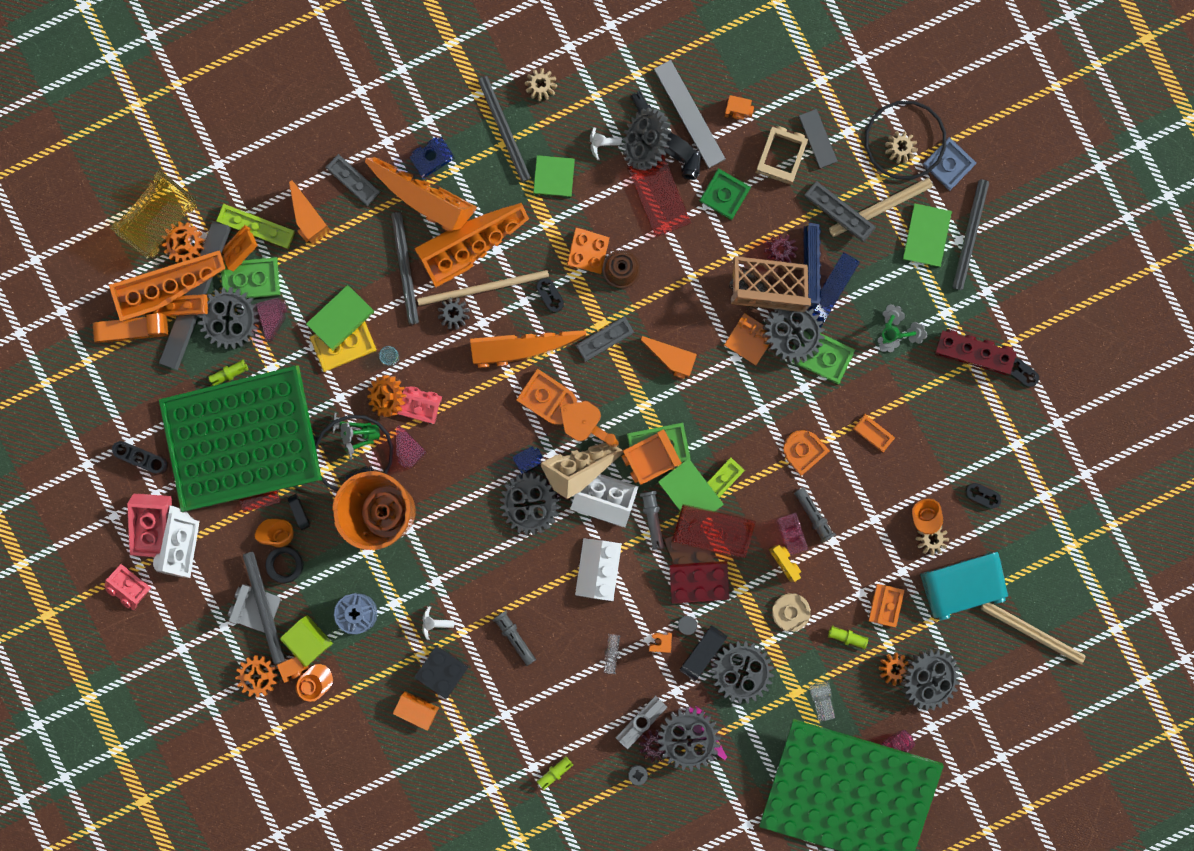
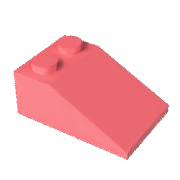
[127,494,172,557]

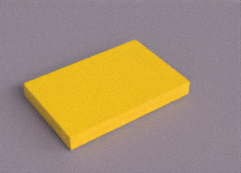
[309,321,377,372]

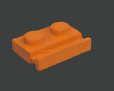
[222,225,258,271]
[868,583,905,627]

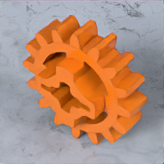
[162,222,205,263]
[367,375,406,417]
[235,655,279,698]

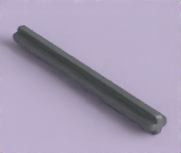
[478,76,530,182]
[953,179,989,290]
[391,212,419,325]
[243,552,285,664]

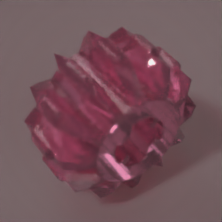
[764,233,797,263]
[639,729,668,763]
[881,730,915,753]

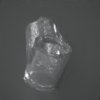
[809,681,835,722]

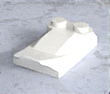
[153,506,199,578]

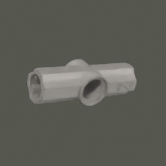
[615,695,667,749]

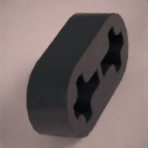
[537,278,564,313]
[1010,358,1039,387]
[965,483,1001,509]
[287,493,310,530]

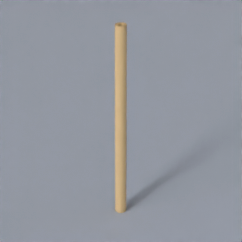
[417,270,549,306]

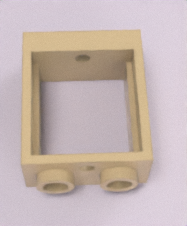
[756,126,808,185]

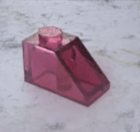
[256,298,288,342]
[396,425,427,469]

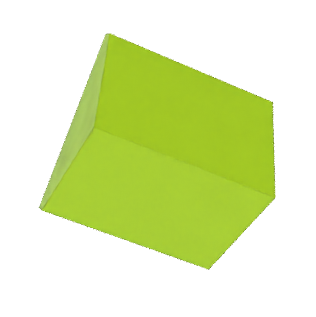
[280,615,333,668]

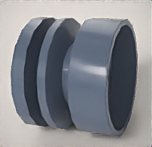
[334,593,378,634]

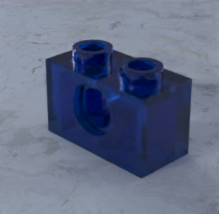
[409,137,455,179]

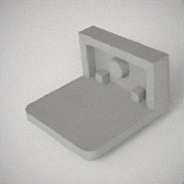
[228,585,281,633]

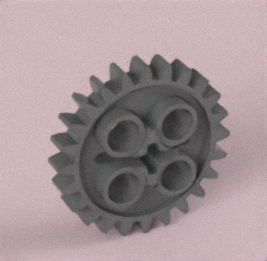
[622,108,671,171]
[197,287,261,349]
[763,309,825,364]
[500,472,561,535]
[711,641,774,704]
[901,648,961,711]
[658,707,721,771]

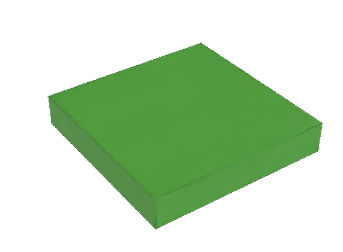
[534,155,575,197]

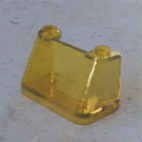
[110,169,197,259]

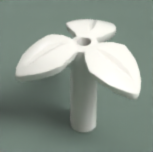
[590,127,622,160]
[422,606,454,640]

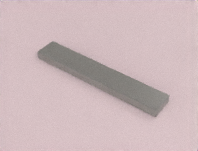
[654,60,725,169]

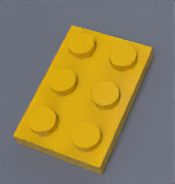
[769,545,801,582]

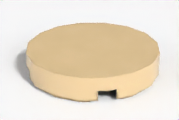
[772,593,811,632]

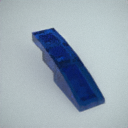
[809,252,860,328]

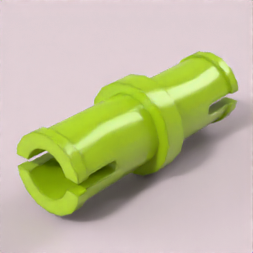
[208,359,248,386]
[828,626,868,650]
[537,756,574,790]

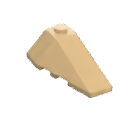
[541,443,623,499]

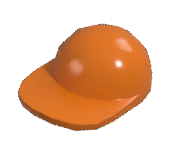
[912,499,943,534]
[255,519,294,548]
[295,664,333,702]

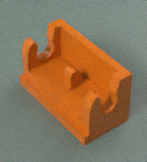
[648,632,672,653]
[393,691,439,731]

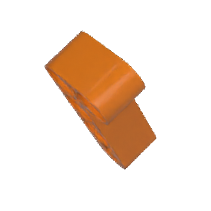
[92,314,168,343]

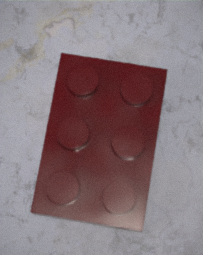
[669,561,729,604]

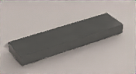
[804,181,876,243]

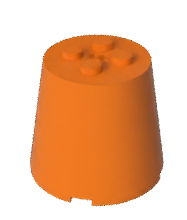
[333,471,416,550]

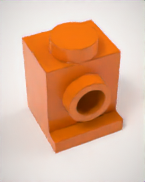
[725,95,754,120]
[277,657,309,683]

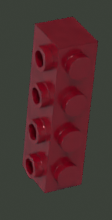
[935,329,1017,376]

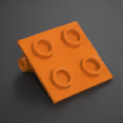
[567,228,610,274]
[724,313,770,365]

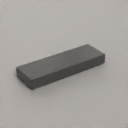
[799,109,838,169]
[325,154,380,207]
[576,316,635,362]

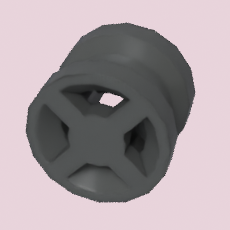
[628,765,648,785]

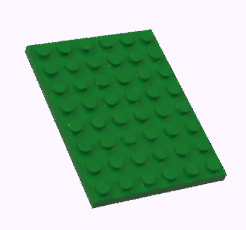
[159,366,322,512]
[759,719,944,851]

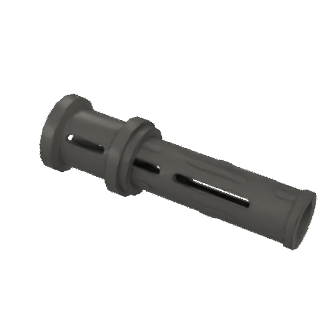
[794,487,836,544]
[640,491,665,550]
[492,610,536,666]

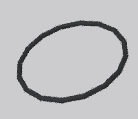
[865,101,946,180]
[315,415,394,491]

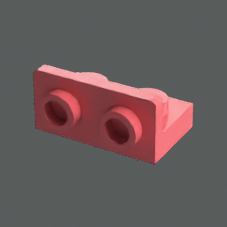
[397,386,442,424]
[104,564,151,610]

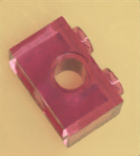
[776,513,808,555]

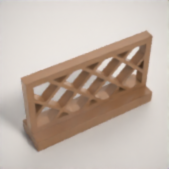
[731,256,811,312]

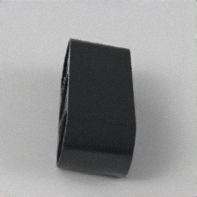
[112,441,168,474]
[679,625,727,681]

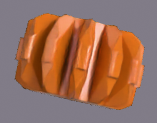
[878,653,909,686]

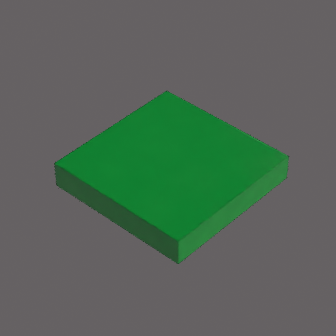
[699,168,751,221]

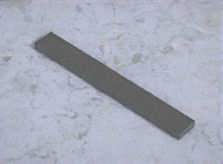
[159,221,232,370]

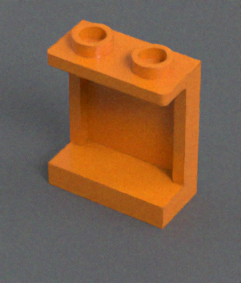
[621,429,682,485]

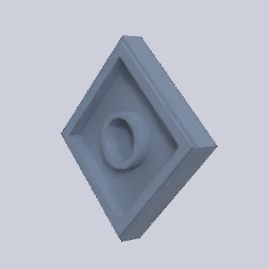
[923,137,977,191]

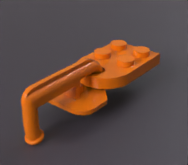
[516,369,619,447]

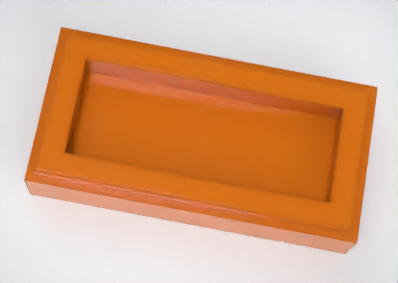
[853,414,895,453]

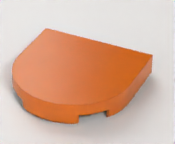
[783,430,830,476]

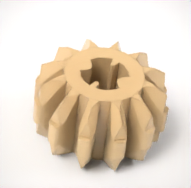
[525,68,557,101]
[885,131,918,164]
[916,526,949,556]

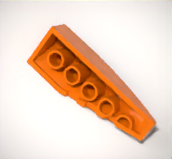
[365,157,477,232]
[414,203,529,287]
[109,250,226,322]
[470,330,586,368]

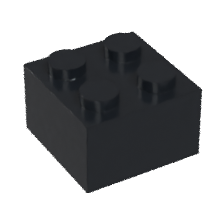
[414,645,469,699]

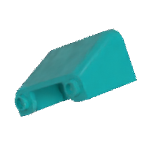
[920,551,1008,621]

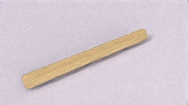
[829,178,933,237]
[981,602,1086,664]

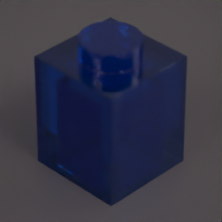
[512,446,543,475]

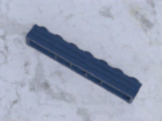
[804,223,821,307]

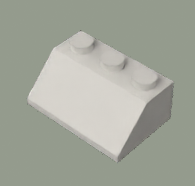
[571,474,638,527]
[575,538,622,601]

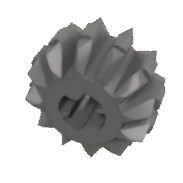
[438,297,470,330]

